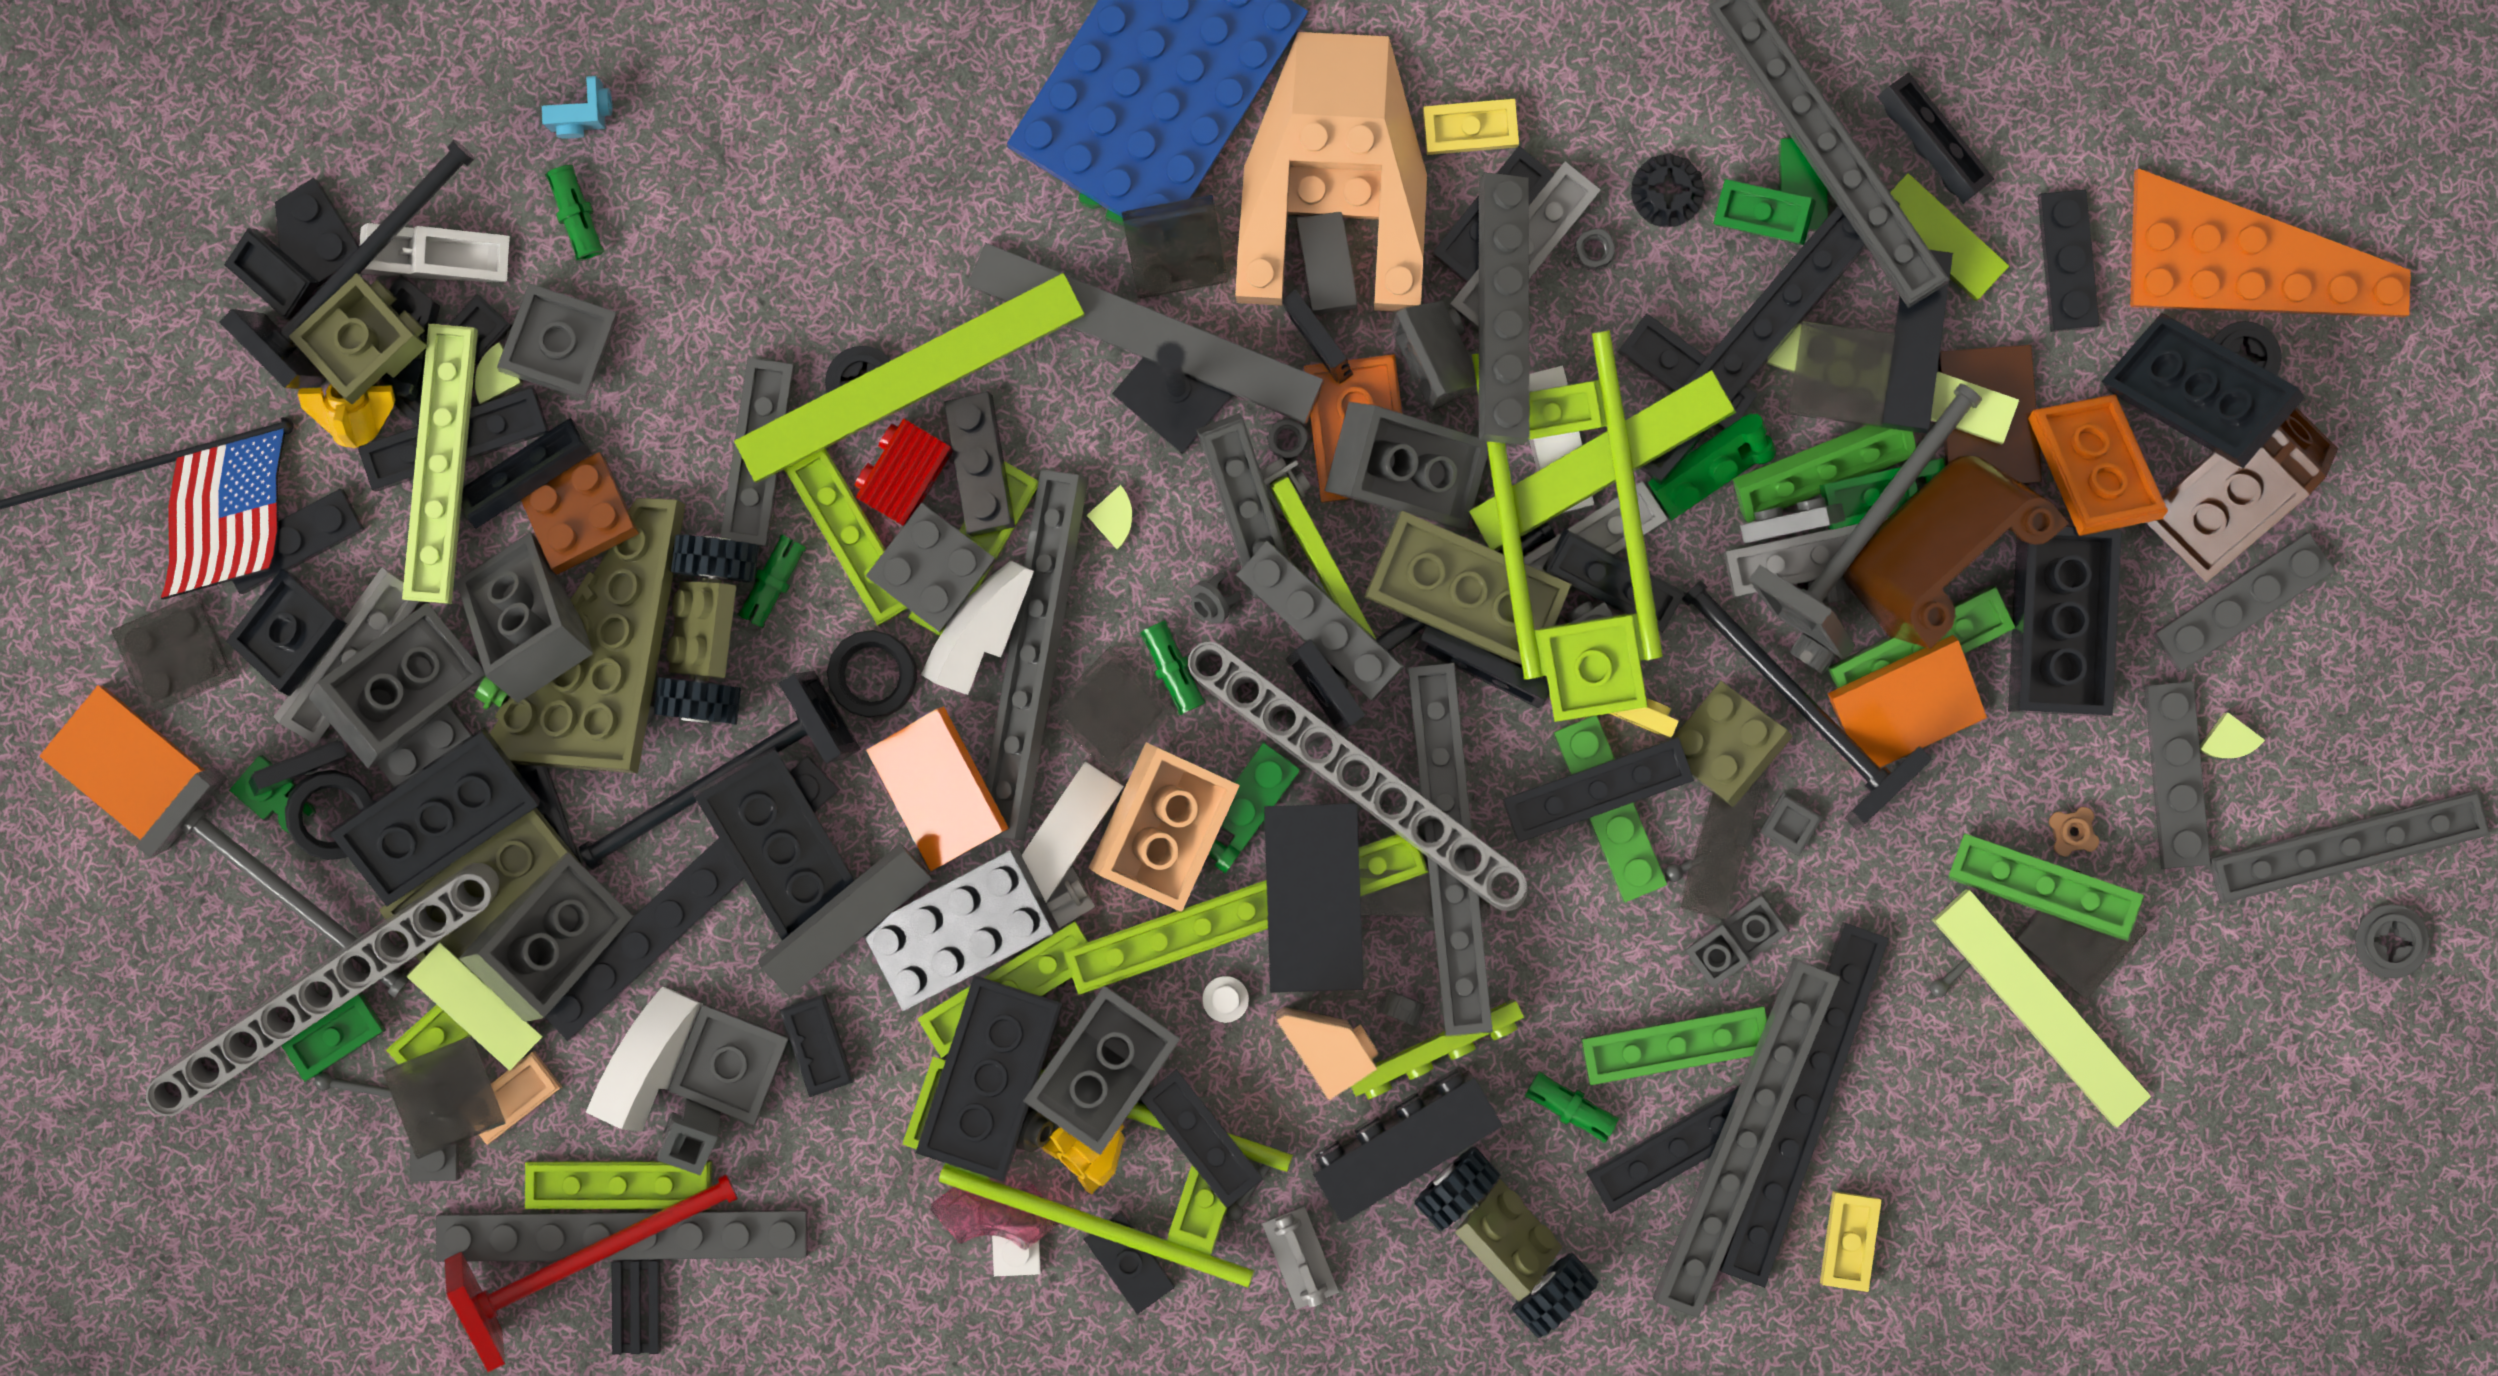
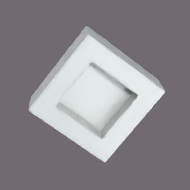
[992,1226,1041,1276]

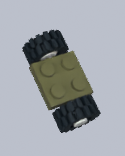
[653,535,759,724]
[1414,1146,1599,1338]

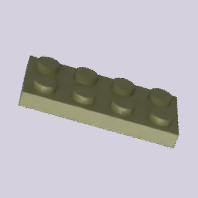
[1364,511,1571,665]
[379,808,582,962]

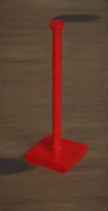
[444,1174,738,1372]

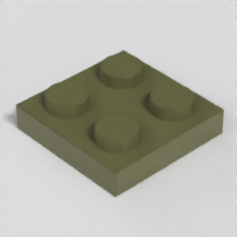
[1672,681,1793,807]

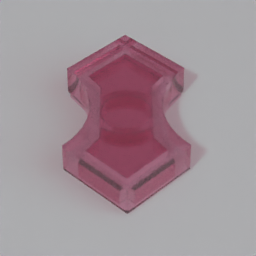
[930,1184,1060,1250]

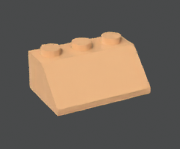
[1088,742,1240,912]
[1276,1007,1379,1100]

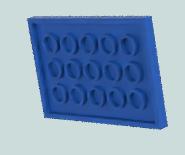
[1007,0,1308,243]

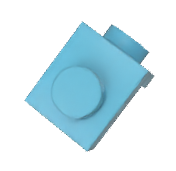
[542,76,612,139]

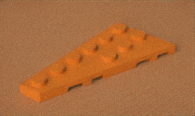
[2130,168,2411,318]

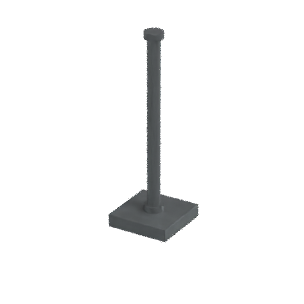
[1749,384,1982,660]
[136,767,409,998]

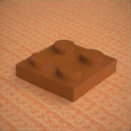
[521,452,639,575]

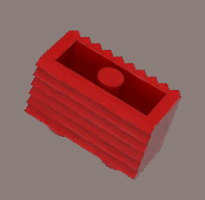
[854,418,953,526]

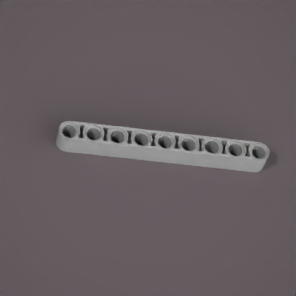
[1188,642,1528,911]
[146,863,499,1116]

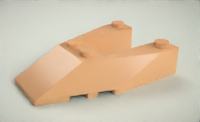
[1235,32,1427,312]

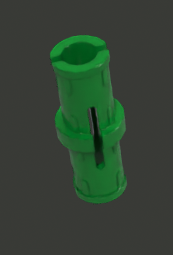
[545,165,605,261]
[737,534,807,628]
[1139,620,1206,716]
[1524,1071,1619,1143]

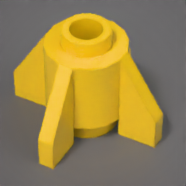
[298,384,395,448]
[1041,1124,1125,1195]

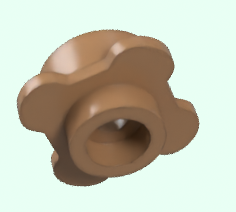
[2048,807,2099,857]

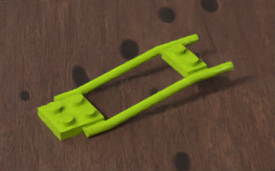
[1472,330,1663,722]
[902,1056,1293,1288]

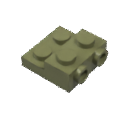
[289,273,427,404]

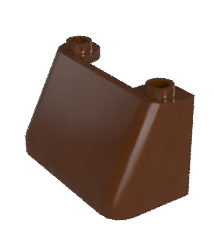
[1843,455,2069,649]

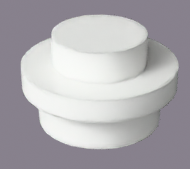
[1203,976,1249,1023]

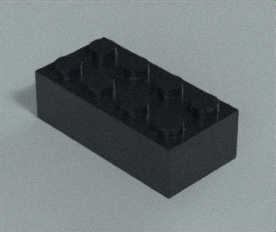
[2008,526,2122,717]
[1311,1069,1503,1223]

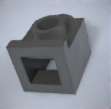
[657,1098,721,1175]

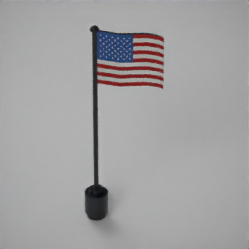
[0,417,294,600]

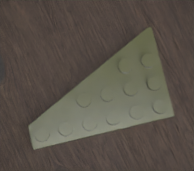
[490,498,686,774]

